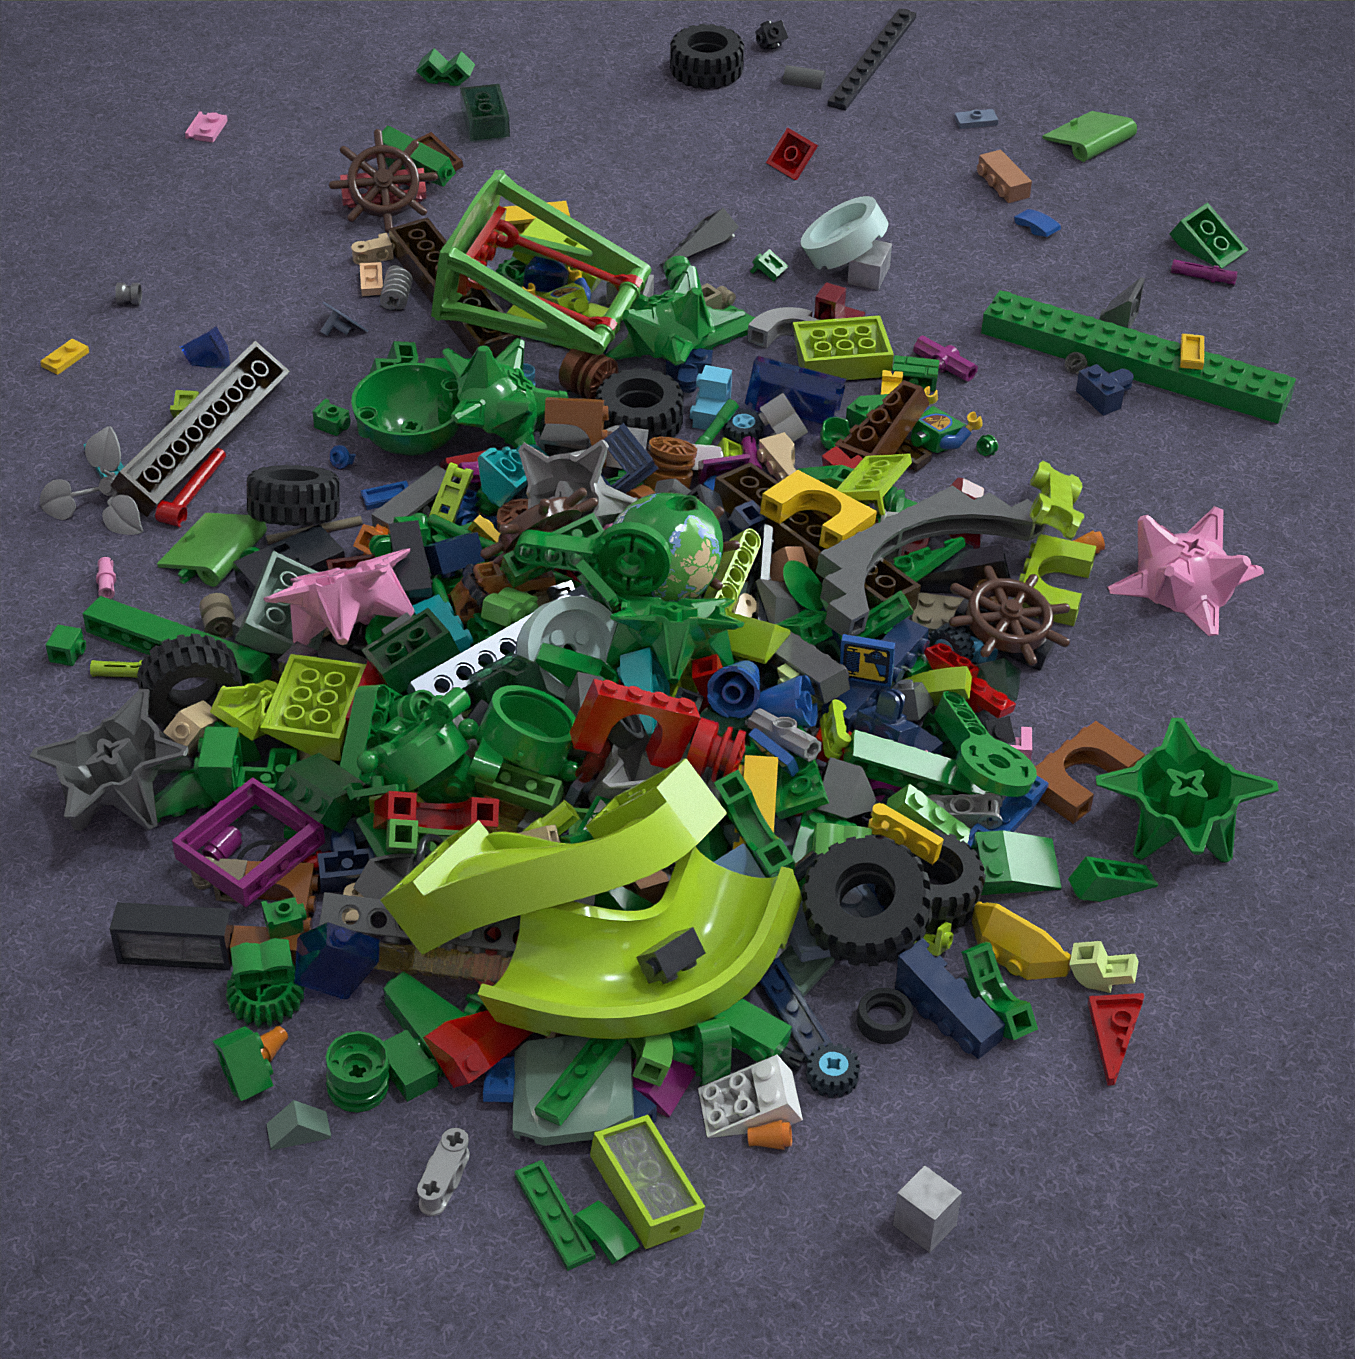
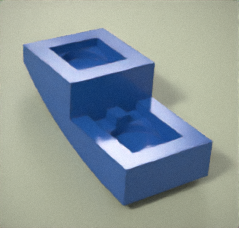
[1014,209,1061,237]

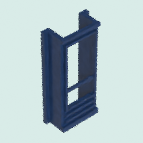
[601,423,658,494]

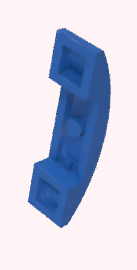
[968,776,1049,850]

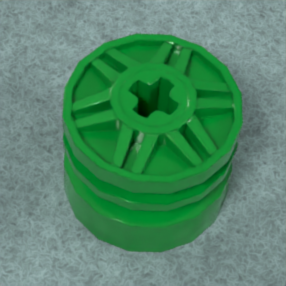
[326,1031,389,1113]

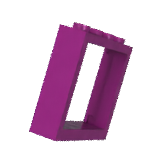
[172,777,325,908]

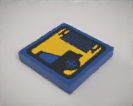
[840,634,895,687]

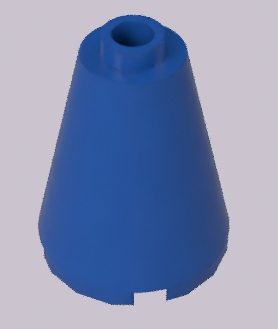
[707,661,760,718]
[743,675,818,728]

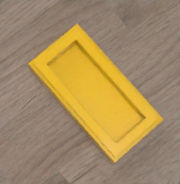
[1180,334,1204,370]

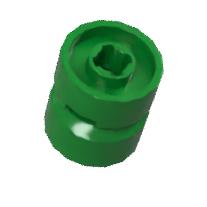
[663,256,691,290]
[389,690,434,721]

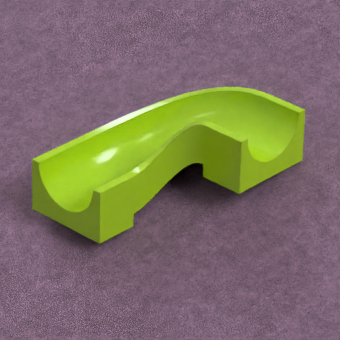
[380,758,727,955]
[478,846,802,1039]

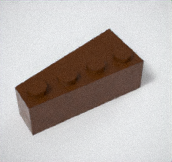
[835,380,930,459]

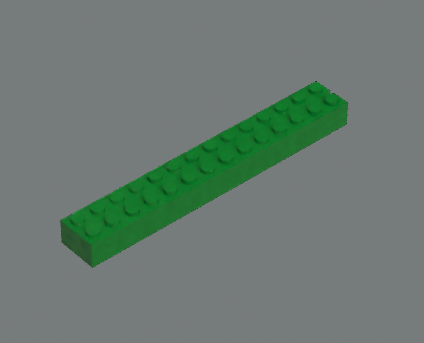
[981,290,1296,424]

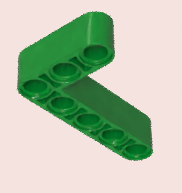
[340,684,403,811]
[686,1016,732,1086]

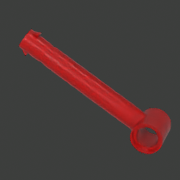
[155,448,226,527]

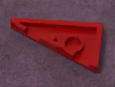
[1088,993,1144,1085]

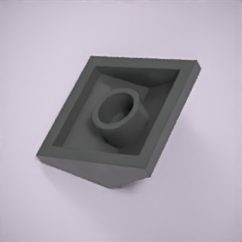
[756,579,806,624]

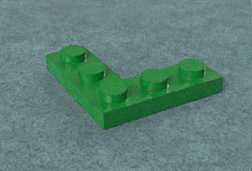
[820,591,914,640]

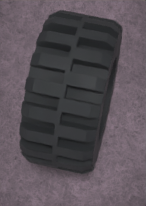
[670,24,744,89]
[596,368,684,449]
[247,465,340,526]
[137,633,243,729]
[874,828,986,933]

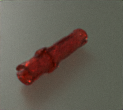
[575,738,614,783]

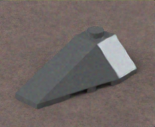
[660,208,739,267]

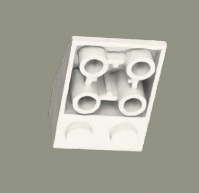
[698,1055,803,1138]

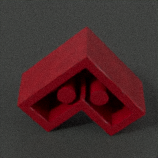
[814,282,865,320]

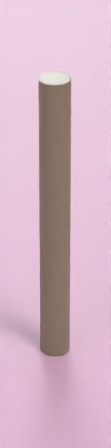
[266,516,363,545]

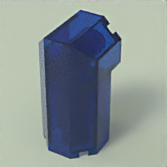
[745,356,846,424]

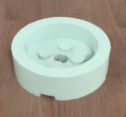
[801,196,888,269]
[517,596,618,702]

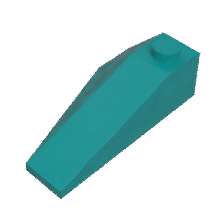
[477,444,550,507]
[617,647,670,738]

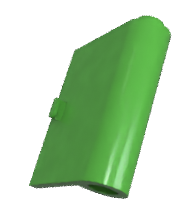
[1042,111,1137,162]
[157,513,267,587]

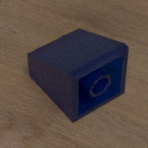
[294,922,380,999]

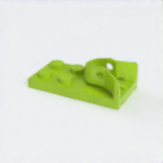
[836,454,912,515]
[210,680,278,741]

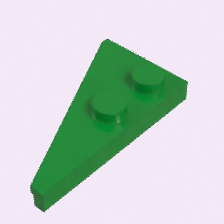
[892,537,966,582]

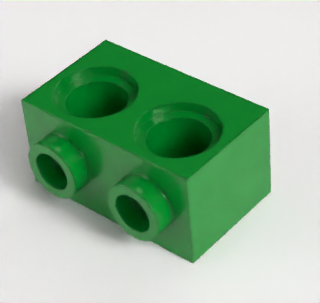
[776,610,833,645]

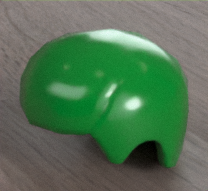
[820,417,850,450]

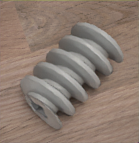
[379,265,413,310]

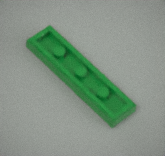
[534,1038,628,1126]
[514,1160,596,1271]

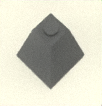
[1099,277,1145,329]
[892,679,934,720]

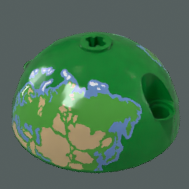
[608,493,723,602]

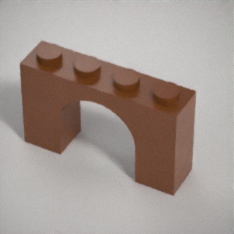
[545,397,609,479]
[1035,721,1145,824]
[230,861,320,967]

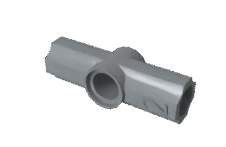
[748,708,821,761]

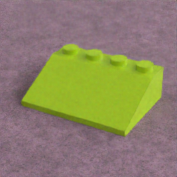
[793,316,894,383]
[260,654,366,761]

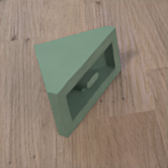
[267,1100,331,1150]

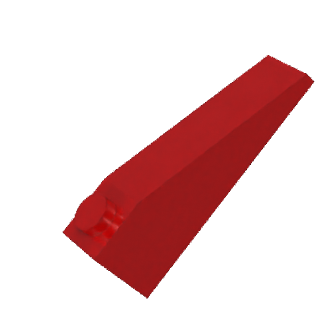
[423,1010,533,1088]

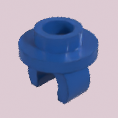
[330,445,356,469]
[455,509,478,526]

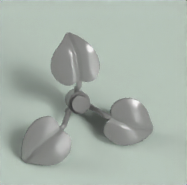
[40,426,143,535]

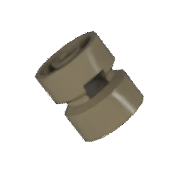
[199,593,236,639]

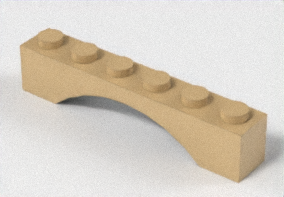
[757,432,833,519]

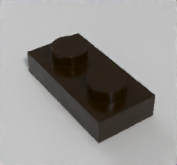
[894,438,932,471]

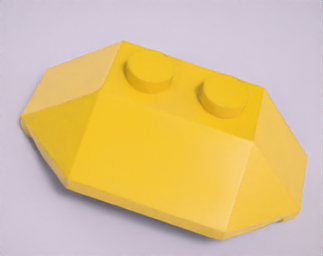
[972,901,1071,980]

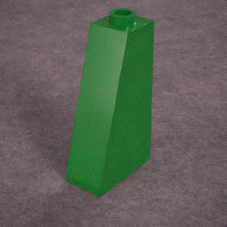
[382,125,456,187]
[384,971,468,1078]

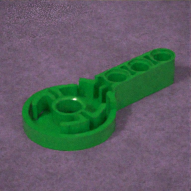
[514,522,672,595]
[934,691,1037,797]

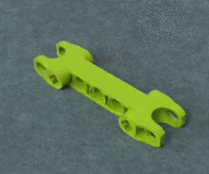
[1029,460,1084,540]

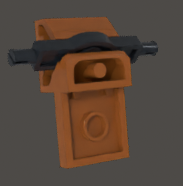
[450,561,556,624]

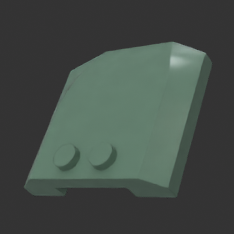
[513,1035,634,1146]

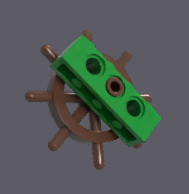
[480,488,604,588]

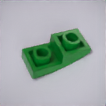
[573,1200,640,1265]

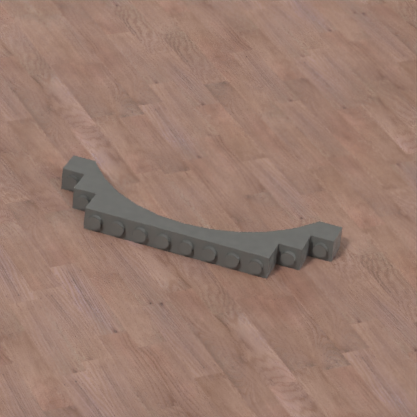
[816,485,1046,637]

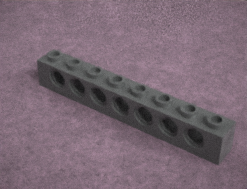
[319,892,521,958]

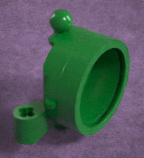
[458,685,581,784]
[357,687,471,792]

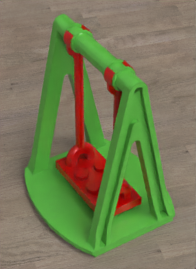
[431,170,651,355]

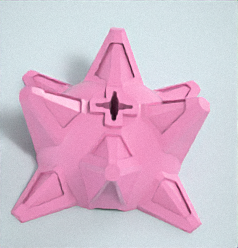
[1107,506,1264,636]
[263,548,415,648]

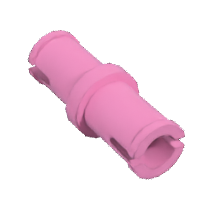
[96,557,116,599]

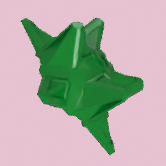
[605,265,746,366]
[442,338,568,449]
[605,592,745,684]
[1095,718,1279,863]

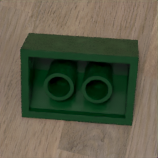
[362,608,461,694]
[273,753,370,833]

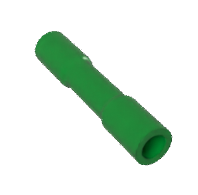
[695,399,739,445]

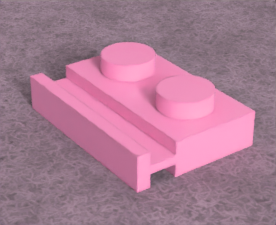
[185,111,227,142]

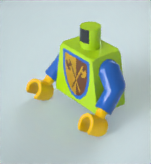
[522,267,591,313]

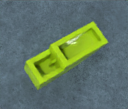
[904,666,972,706]

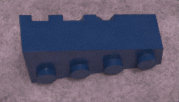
[894,938,1005,1059]

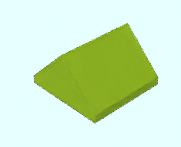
[728,612,791,664]

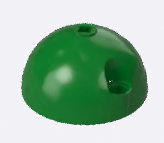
[351,363,461,456]

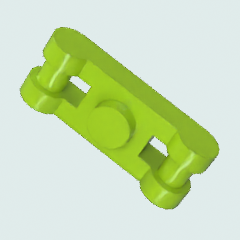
[429,462,474,523]
[820,699,851,760]

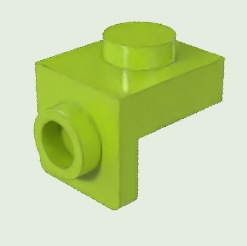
[170,390,199,418]
[914,922,953,956]

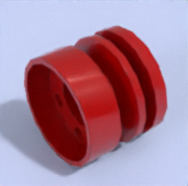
[687,717,746,782]

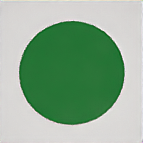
[783,560,824,611]

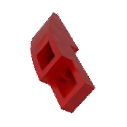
[924,643,1016,718]

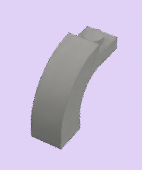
[748,307,819,348]

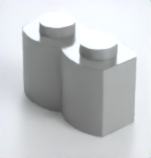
[758,393,808,442]

